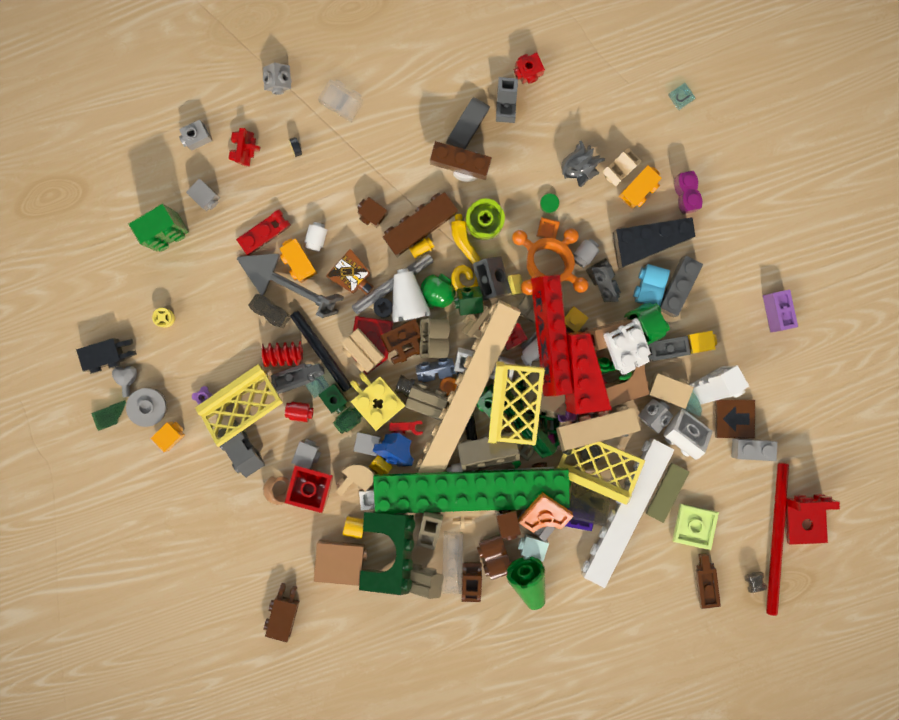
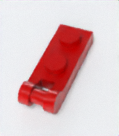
[236,209,291,256]

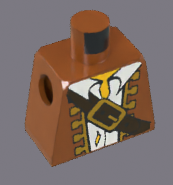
[326,249,374,295]

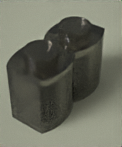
[248,294,291,328]

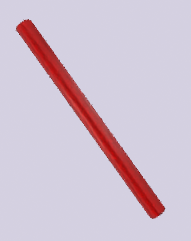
[766,463,789,616]

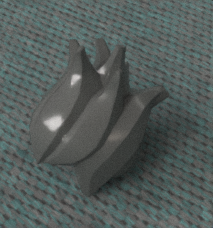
[561,141,605,187]

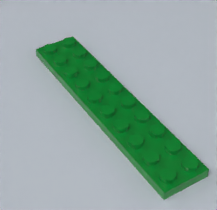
[373,468,570,514]

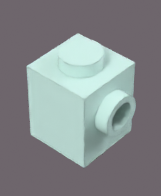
[518,534,549,562]

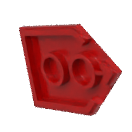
[353,316,393,375]

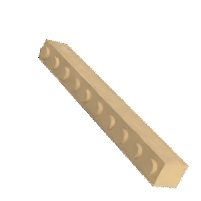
[415,299,521,473]

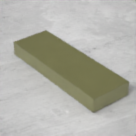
[645,463,690,523]

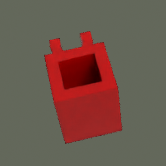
[504,323,528,351]

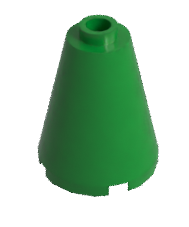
[506,557,546,610]

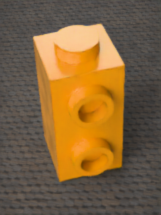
[619,165,662,209]
[279,238,318,283]

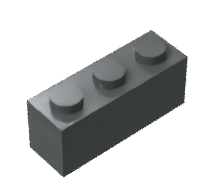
[660,256,703,318]

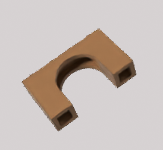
[585,319,649,407]

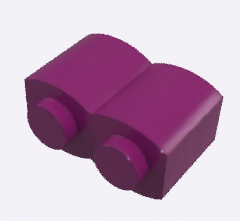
[674,171,703,215]

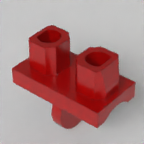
[229,128,261,167]

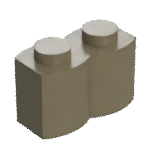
[420,319,451,358]

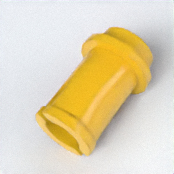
[409,237,434,259]

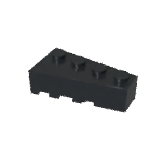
[613,217,695,270]

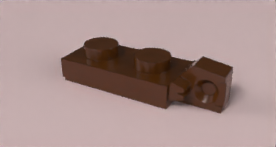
[696,553,721,609]

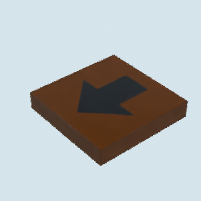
[715,400,755,438]

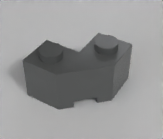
[217,420,265,478]

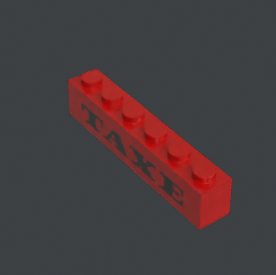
[531,275,573,396]

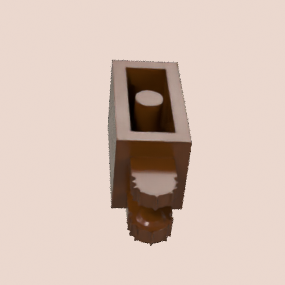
[263,583,300,642]

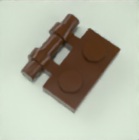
[380,319,421,365]

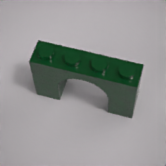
[359,512,416,595]

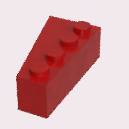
[565,332,612,414]

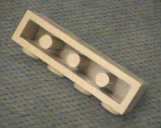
[556,405,641,451]

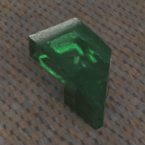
[91,400,126,431]

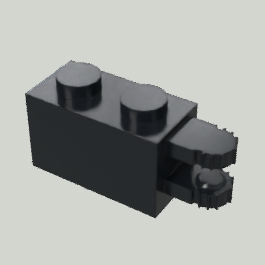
[76,338,137,374]

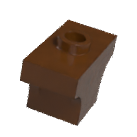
[461,562,482,602]

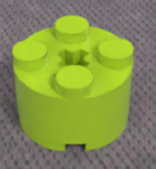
[466,198,505,240]

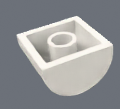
[664,408,713,460]

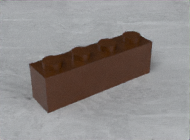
[383,192,458,257]

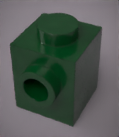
[454,286,484,316]
[318,383,349,414]

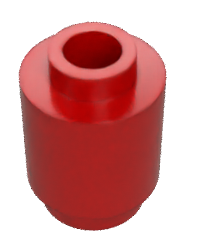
[285,401,314,423]

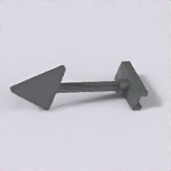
[237,253,344,318]

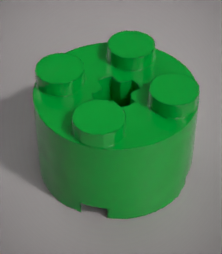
[624,303,670,345]

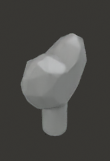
[112,366,137,397]

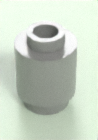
[573,239,599,268]

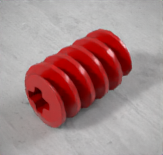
[262,341,303,367]

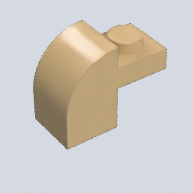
[603,148,642,186]
[336,463,377,496]

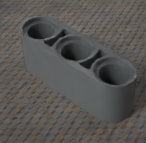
[446,97,490,149]

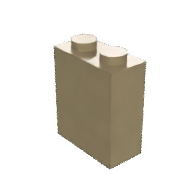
[523,360,566,418]

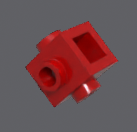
[513,52,545,84]

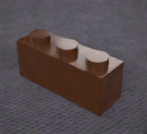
[430,141,492,180]

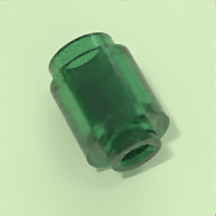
[333,406,362,434]

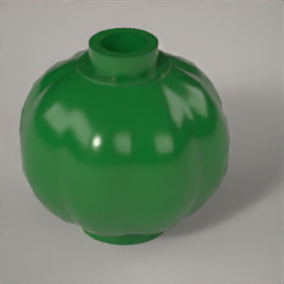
[420,273,456,309]

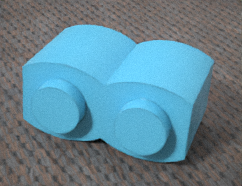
[633,264,670,306]

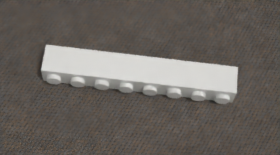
[581,438,674,588]

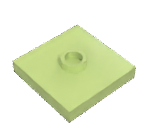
[672,504,719,550]

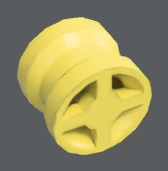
[152,308,175,328]

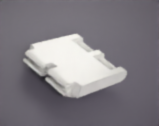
[604,318,651,375]

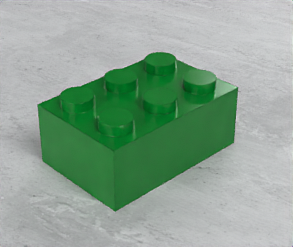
[128,203,189,252]

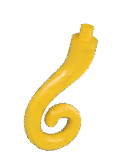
[451,214,481,292]

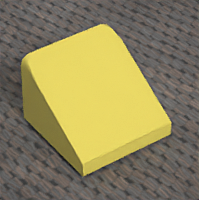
[507,274,523,296]

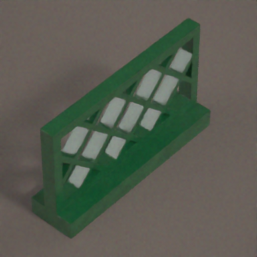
[504,371,560,459]

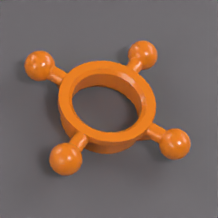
[512,228,589,295]

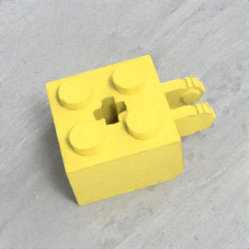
[350,372,405,431]

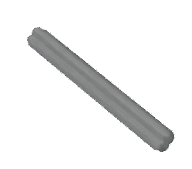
[352,254,433,314]

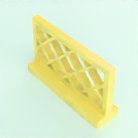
[488,361,544,445]
[195,364,283,447]
[557,441,646,505]

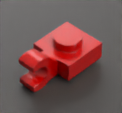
[389,420,423,435]

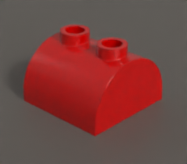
[285,465,333,513]

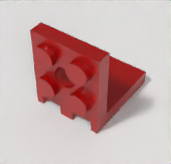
[786,494,840,545]

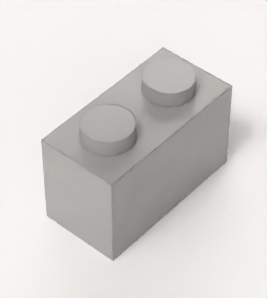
[732,438,777,461]

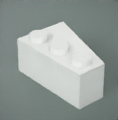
[690,365,749,405]

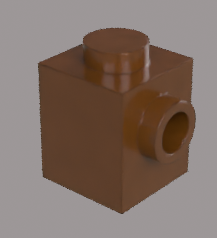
[357,197,388,228]

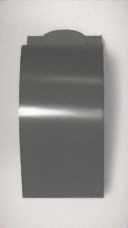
[496,77,518,123]

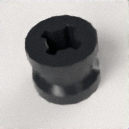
[373,298,393,318]

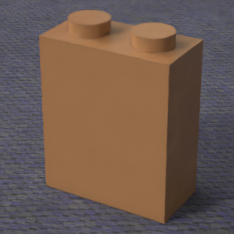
[314,540,368,586]

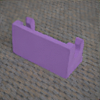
[762,290,798,332]

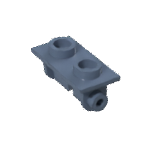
[415,358,456,383]

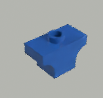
[373,433,414,467]

